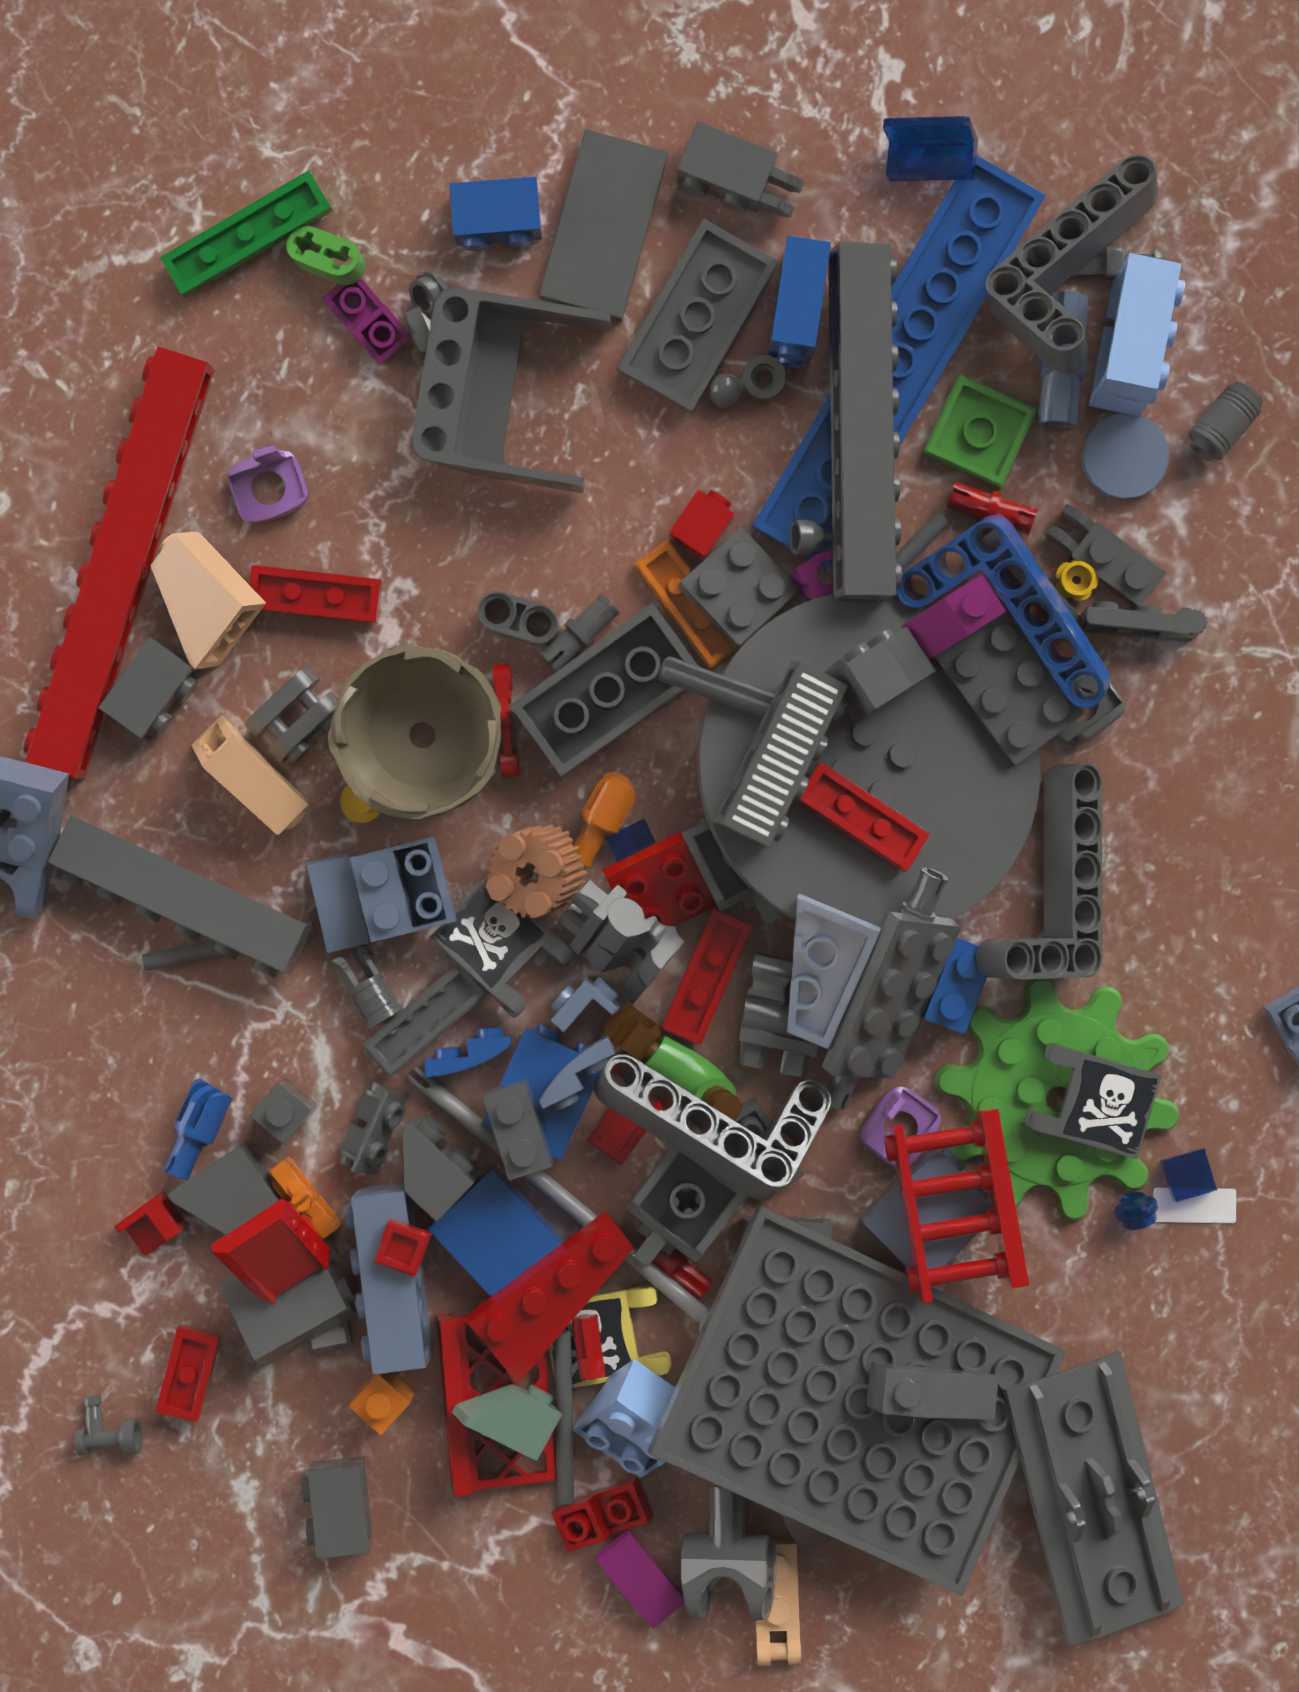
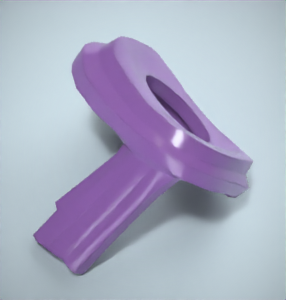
[227,445,309,523]
[859,1087,941,1168]

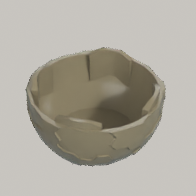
[328,644,502,820]

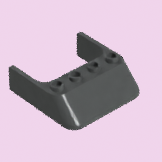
[412,288,612,493]

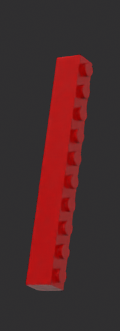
[23,346,215,779]

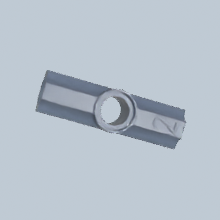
[1038,291,1089,429]

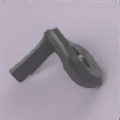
[1057,675,1125,745]

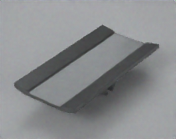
[1003,1351,1184,1646]

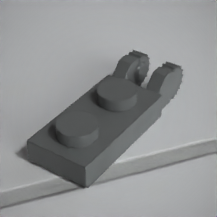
[1045,504,1166,607]
[1078,601,1208,641]

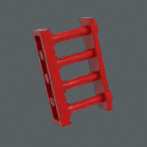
[884,1108,1030,1304]

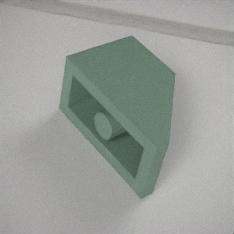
[452,1384,562,1461]

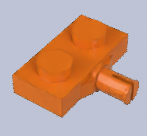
[269,1156,343,1239]

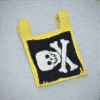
[549,1284,671,1388]

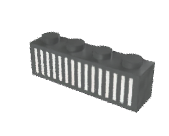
[713,661,848,847]

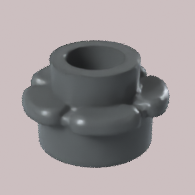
[409,271,448,314]

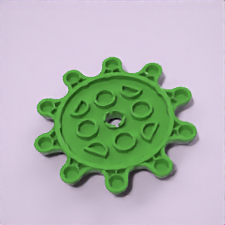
[934,979,1179,1221]

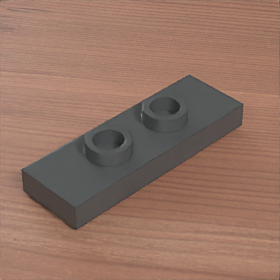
[362,964,489,1078]

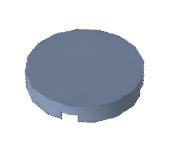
[1081,413,1170,500]

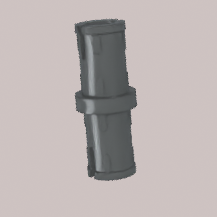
[539,593,620,672]

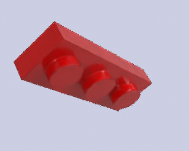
[249,565,382,624]
[797,761,930,872]
[661,909,753,1045]

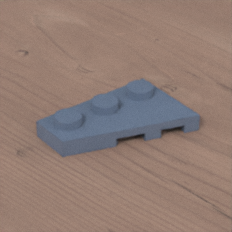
[787,893,880,1049]

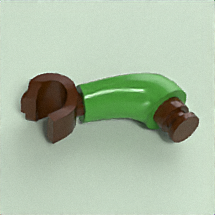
[599,1004,742,1121]

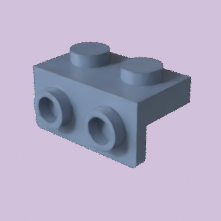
[550,976,620,1032]

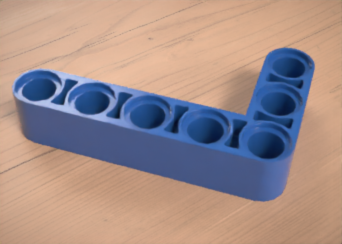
[896,515,1111,708]

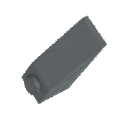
[866,1362,999,1419]

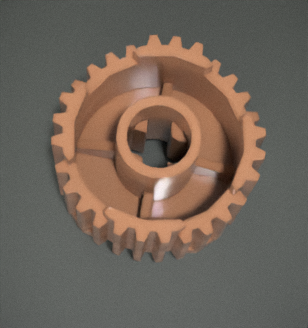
[486,824,588,918]

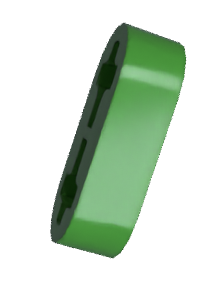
[286,226,366,286]

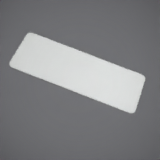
[1153,1188,1236,1223]

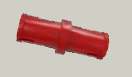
[947,481,1038,535]

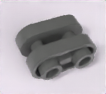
[244,666,338,764]

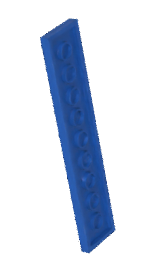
[752,152,1046,571]

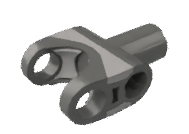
[681,1486,776,1621]

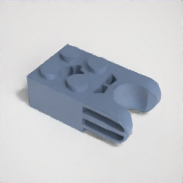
[0,756,69,920]

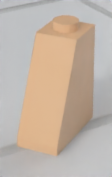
[150,532,266,670]
[191,715,308,835]

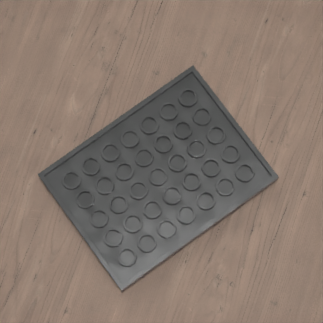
[647,1205,1066,1596]

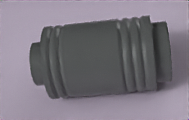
[1188,382,1263,461]

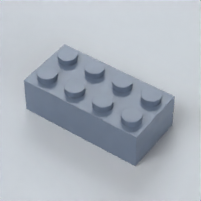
[345,1181,433,1375]

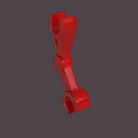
[493,664,519,778]

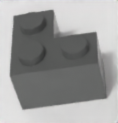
[831,627,935,724]

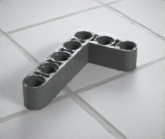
[985,154,1158,374]
[976,763,1103,980]
[593,1055,831,1200]

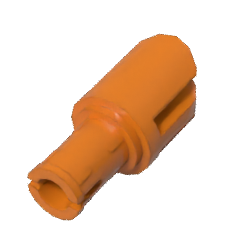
[572,771,636,867]

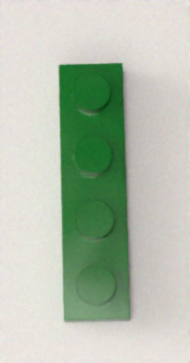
[160,170,333,298]

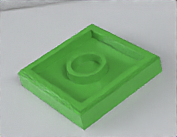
[922,374,1038,490]

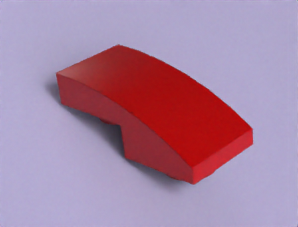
[551,1477,654,1552]

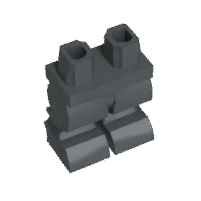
[558,879,684,1005]
[737,952,818,1078]

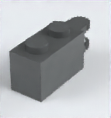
[677,121,804,218]

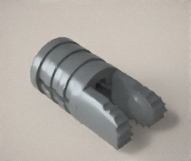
[331,945,403,1030]

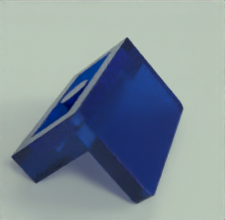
[883,116,978,182]

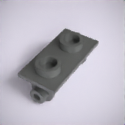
[339,1081,409,1174]

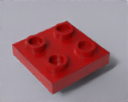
[602,831,717,926]

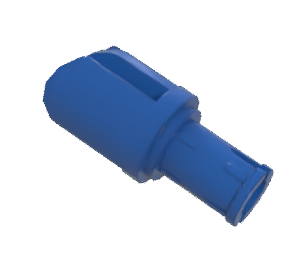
[163,1079,233,1180]

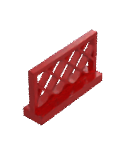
[436,1313,557,1497]

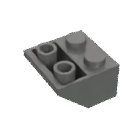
[403,1113,479,1222]

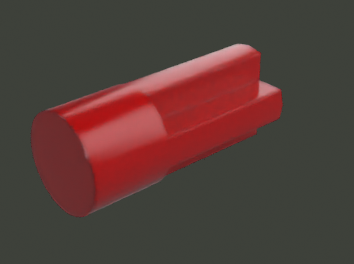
[652,1248,713,1300]
[572,1314,606,1380]

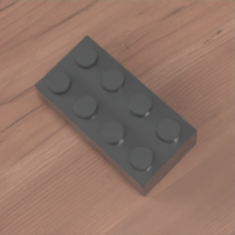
[510,603,699,778]

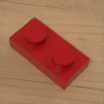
[155,1324,222,1422]

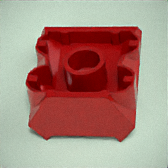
[211,1199,331,1305]

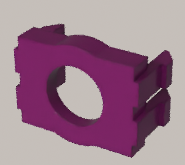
[790,545,834,600]

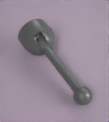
[789,520,833,555]

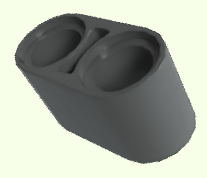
[477,591,560,647]

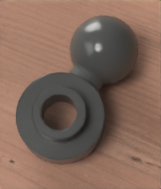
[708,355,786,408]

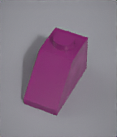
[901,574,1006,660]

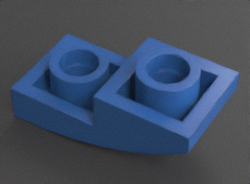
[424,1027,513,1077]

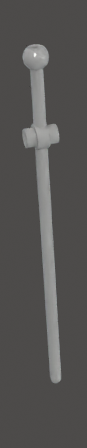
[409,1067,711,1332]

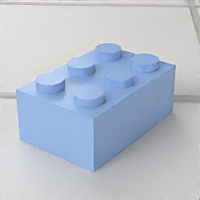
[1088,253,1185,417]

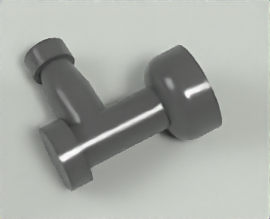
[75,1395,143,1455]

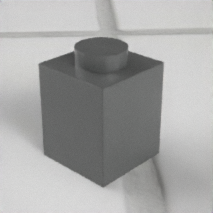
[250,1078,318,1144]

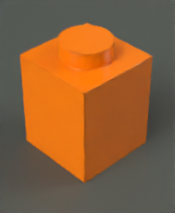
[349,1372,415,1435]

